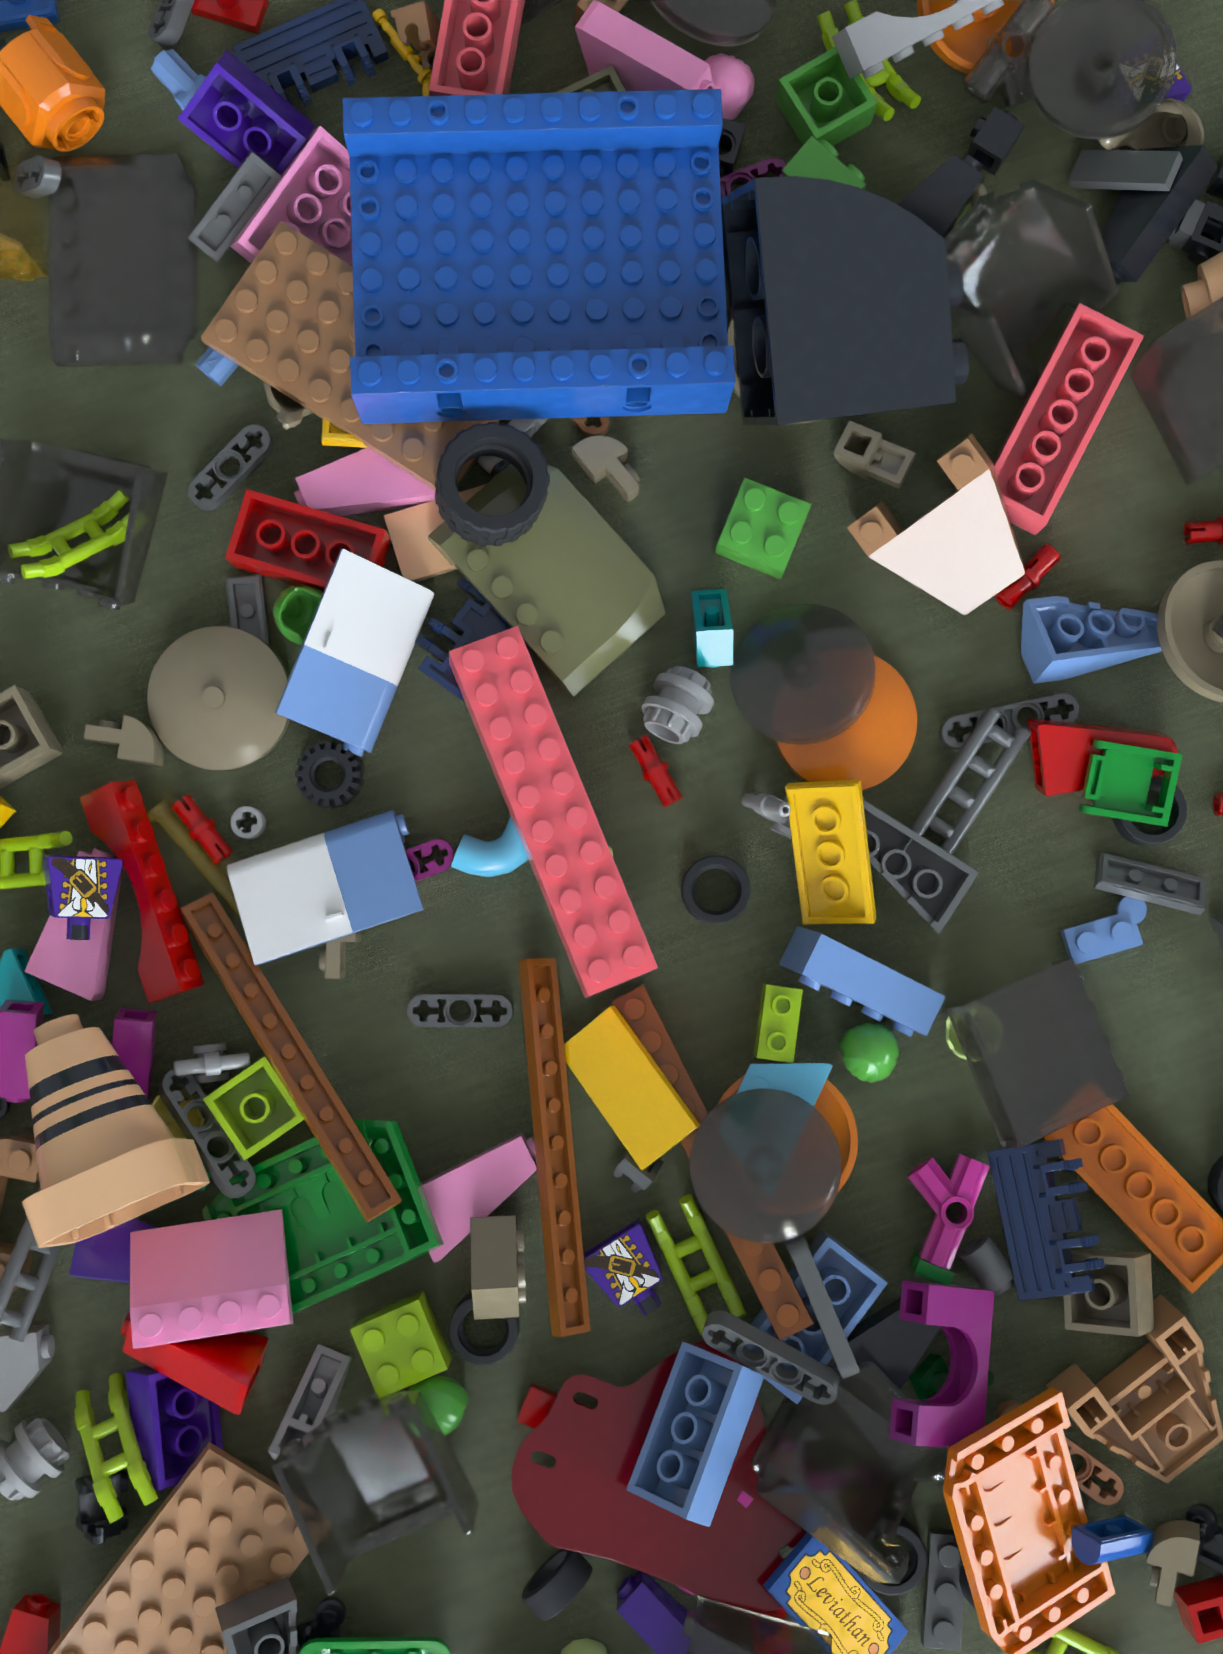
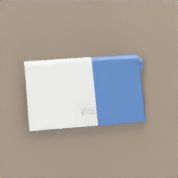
[275,549,435,757]
[227,809,424,966]

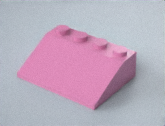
[230,126,353,267]
[130,1209,294,1349]

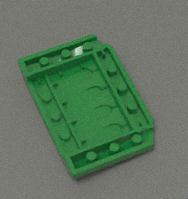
[202,1119,444,1334]

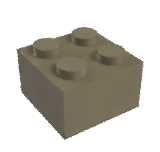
[0,685,64,788]
[470,1215,526,1320]
[1063,1248,1155,1337]

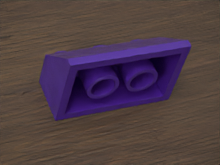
[177,50,315,174]
[126,1365,223,1491]

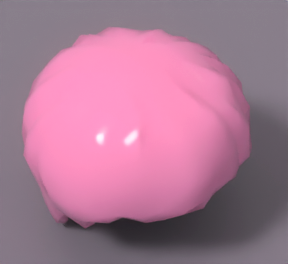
[705,53,755,120]

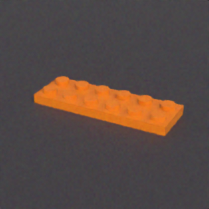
[1034,1079,1223,1294]

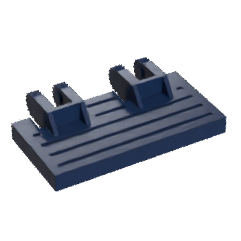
[232,0,390,106]
[415,577,511,703]
[987,1139,1105,1301]

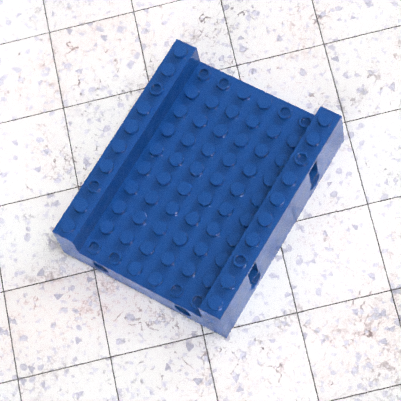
[343,89,735,424]

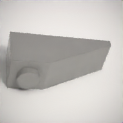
[268,1344,352,1474]

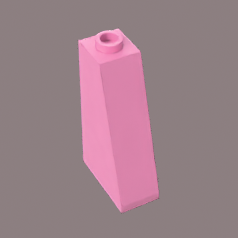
[575,0,715,91]
[294,448,435,516]
[24,848,123,1001]
[421,1132,537,1263]

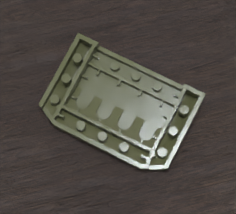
[428,463,666,698]

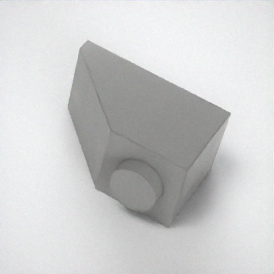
[0,1324,55,1412]

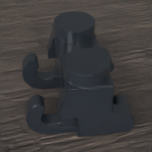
[75,1469,128,1545]

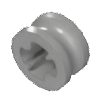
[230,806,266,839]

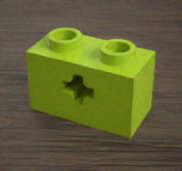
[753,983,803,1063]

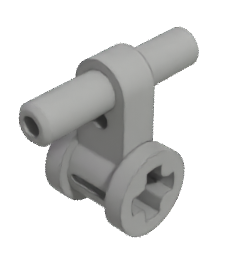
[742,793,792,840]
[173,1042,251,1083]

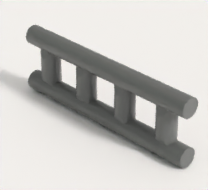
[910,707,1031,855]
[0,1185,62,1342]

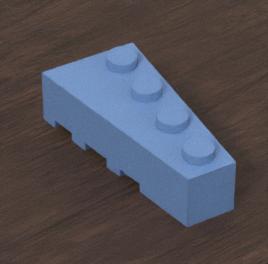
[778,926,946,1037]

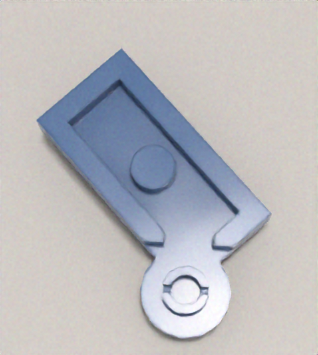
[1060,896,1147,965]

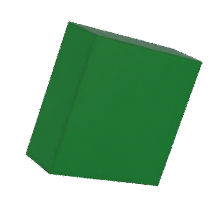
[909,1252,954,1285]

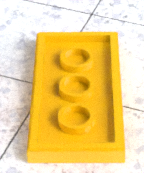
[785,779,877,925]
[564,1006,701,1170]

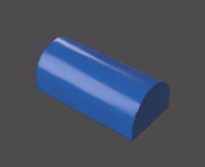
[1071,1515,1154,1565]

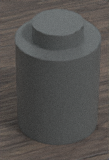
[959,1234,1014,1295]

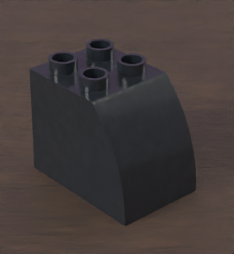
[721,176,969,425]

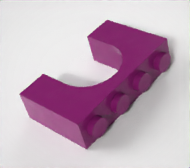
[0,1000,157,1103]
[889,1280,994,1447]

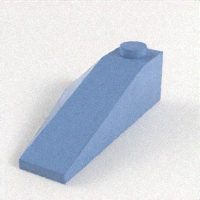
[1021,596,1162,684]

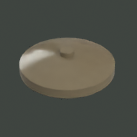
[1157,561,1223,702]
[147,626,290,770]

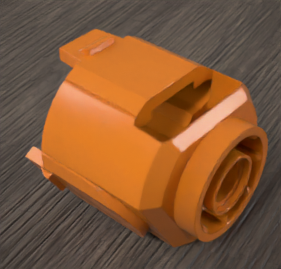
[0,15,106,152]

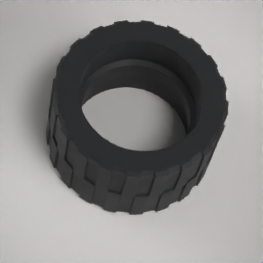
[435,422,550,547]

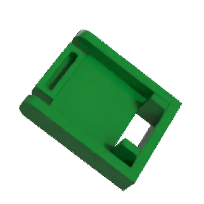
[1079,739,1183,827]

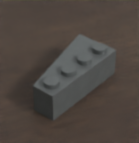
[863,800,979,934]
[215,1577,297,1654]

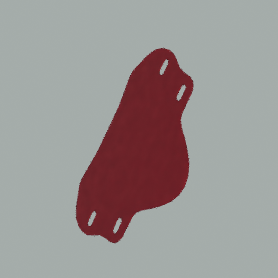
[511,1341,820,1616]

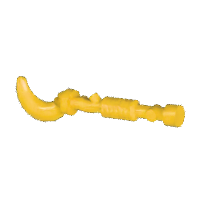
[372,8,432,96]

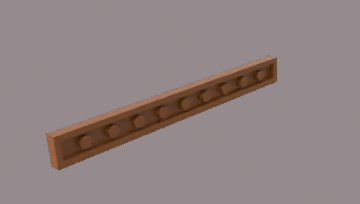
[180,892,402,1223]
[518,958,591,1337]
[611,985,814,1341]

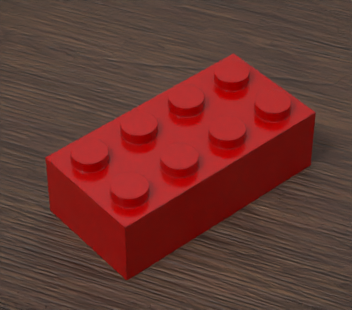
[225,489,391,592]

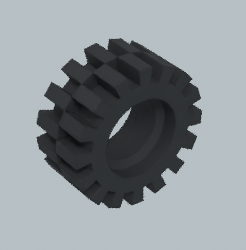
[295,741,364,808]

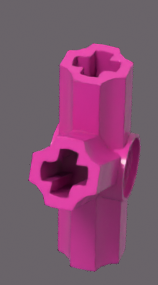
[907,1153,990,1270]

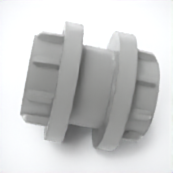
[641,666,714,744]
[0,1418,70,1501]

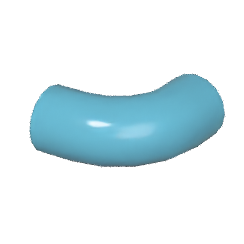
[451,815,528,877]

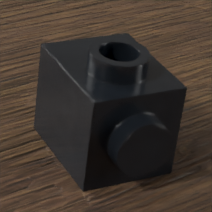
[967,107,1025,176]

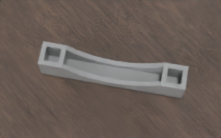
[832,0,1005,79]

